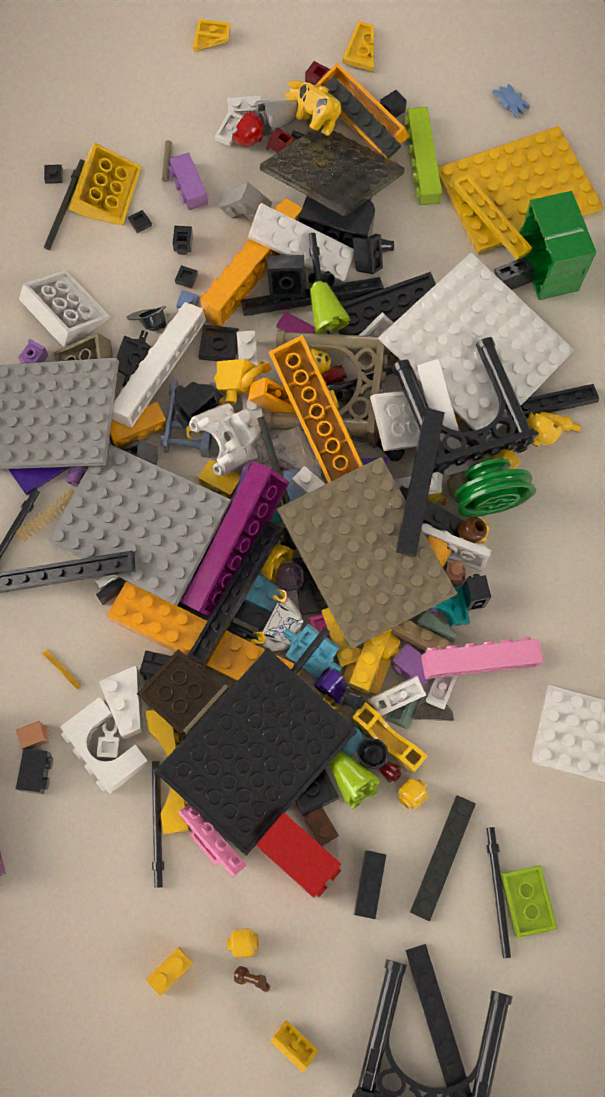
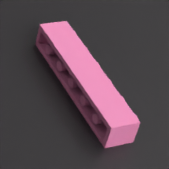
[421,637,543,679]

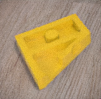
[193,18,231,51]

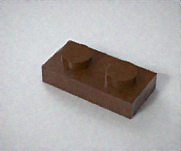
[304,807,339,846]

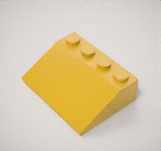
[69,142,142,225]

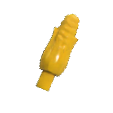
[539,412,581,432]

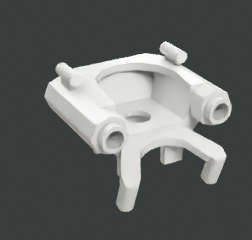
[189,403,260,476]

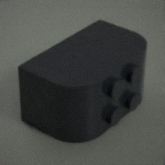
[299,185,375,249]

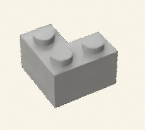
[219,182,272,222]

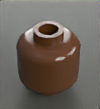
[458,516,487,544]

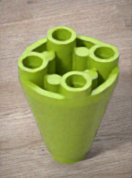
[329,751,380,809]

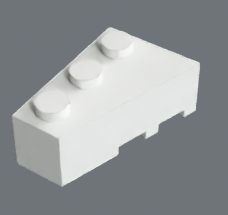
[99,665,143,740]

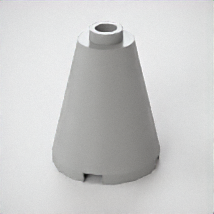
[253,100,298,136]

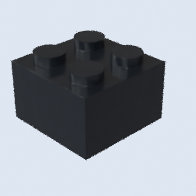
[267,255,307,299]

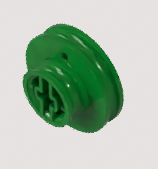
[454,458,536,517]

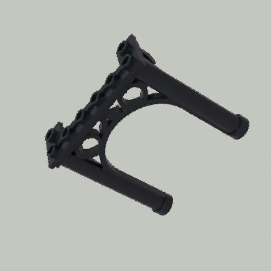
[392,337,539,475]
[352,959,513,1097]

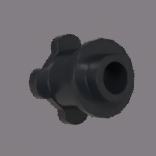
[340,685,366,711]

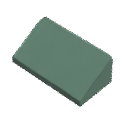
[386,698,421,729]

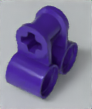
[313,669,348,704]

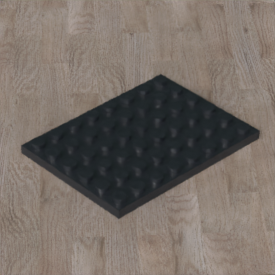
[154,648,358,856]

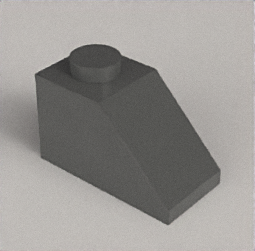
[120,440,158,465]

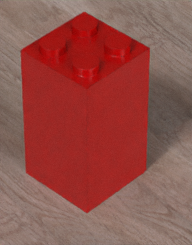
[256,813,342,898]

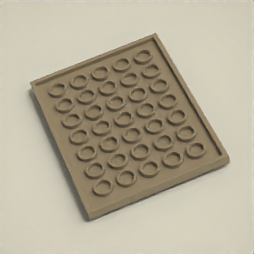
[277,457,457,649]

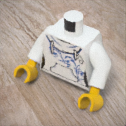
[251,589,304,651]

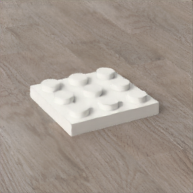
[370,391,420,451]

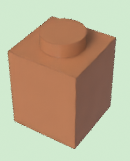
[16,721,50,749]

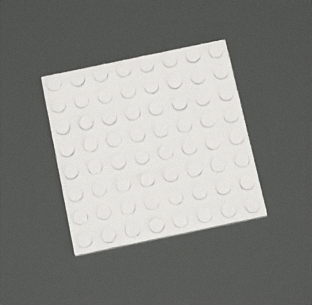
[378,253,575,441]

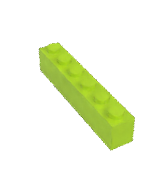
[404,107,442,205]

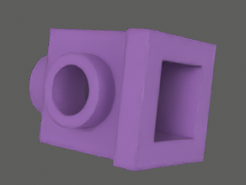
[18,339,49,364]

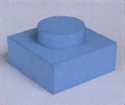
[176,290,199,309]

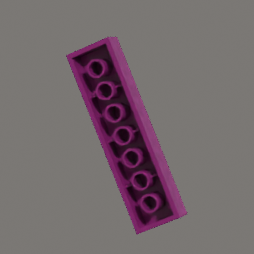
[182,461,290,616]

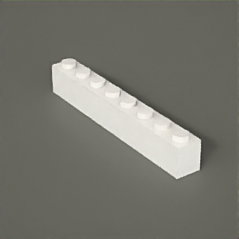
[112,302,206,428]

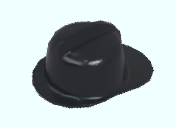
[127,306,166,331]

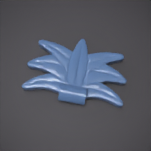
[492,84,530,118]

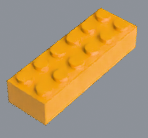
[316,62,409,161]

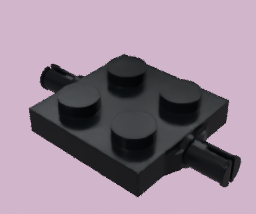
[116,330,152,387]

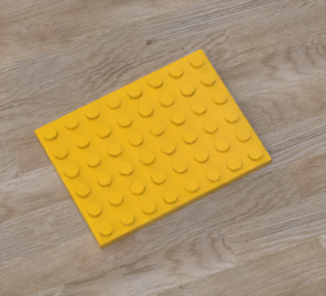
[438,126,604,255]

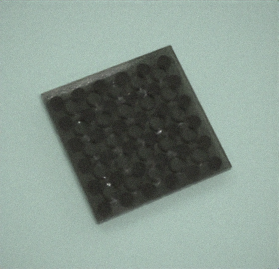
[260,125,405,216]

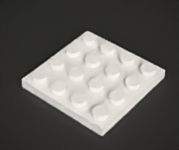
[531,685,605,783]

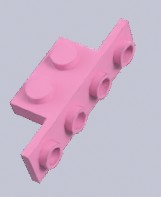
[178,804,247,877]

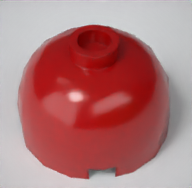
[232,110,264,147]

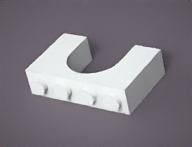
[60,697,149,794]

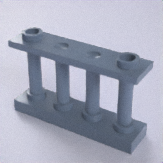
[160,378,217,458]

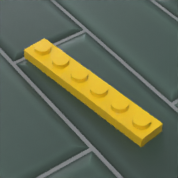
[452,174,532,260]

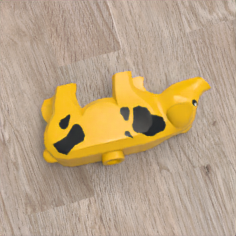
[285,80,341,136]

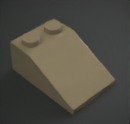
[54,333,113,362]

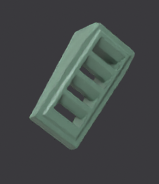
[416,610,457,642]

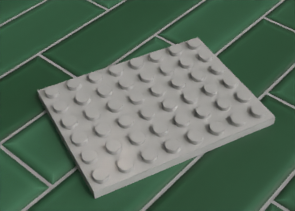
[0,358,119,469]
[48,444,232,606]

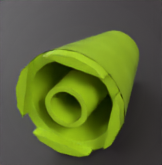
[310,281,350,334]

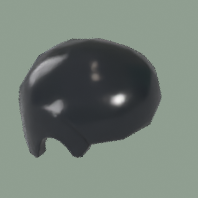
[356,738,389,769]

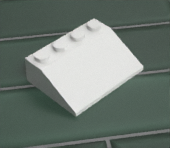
[19,269,110,347]

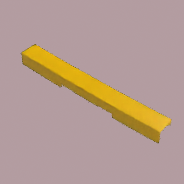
[42,650,81,689]

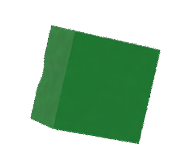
[520,190,597,300]

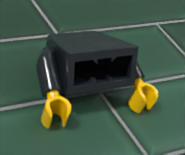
[174,382,232,441]

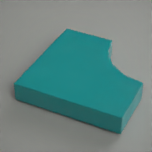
[430,586,470,626]

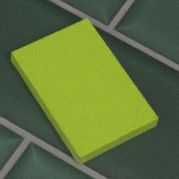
[501,865,558,938]

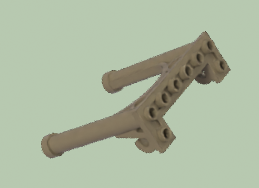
[264,330,391,448]

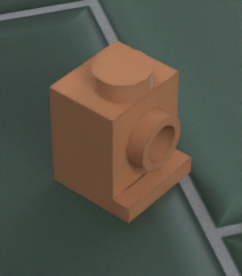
[444,560,466,586]

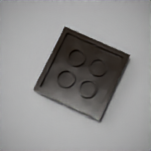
[137,649,222,735]

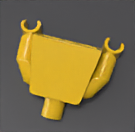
[214,359,272,404]

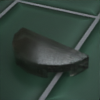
[414,701,454,721]

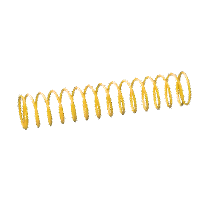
[16,489,74,542]

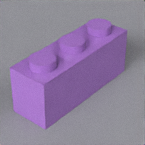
[168,152,208,210]

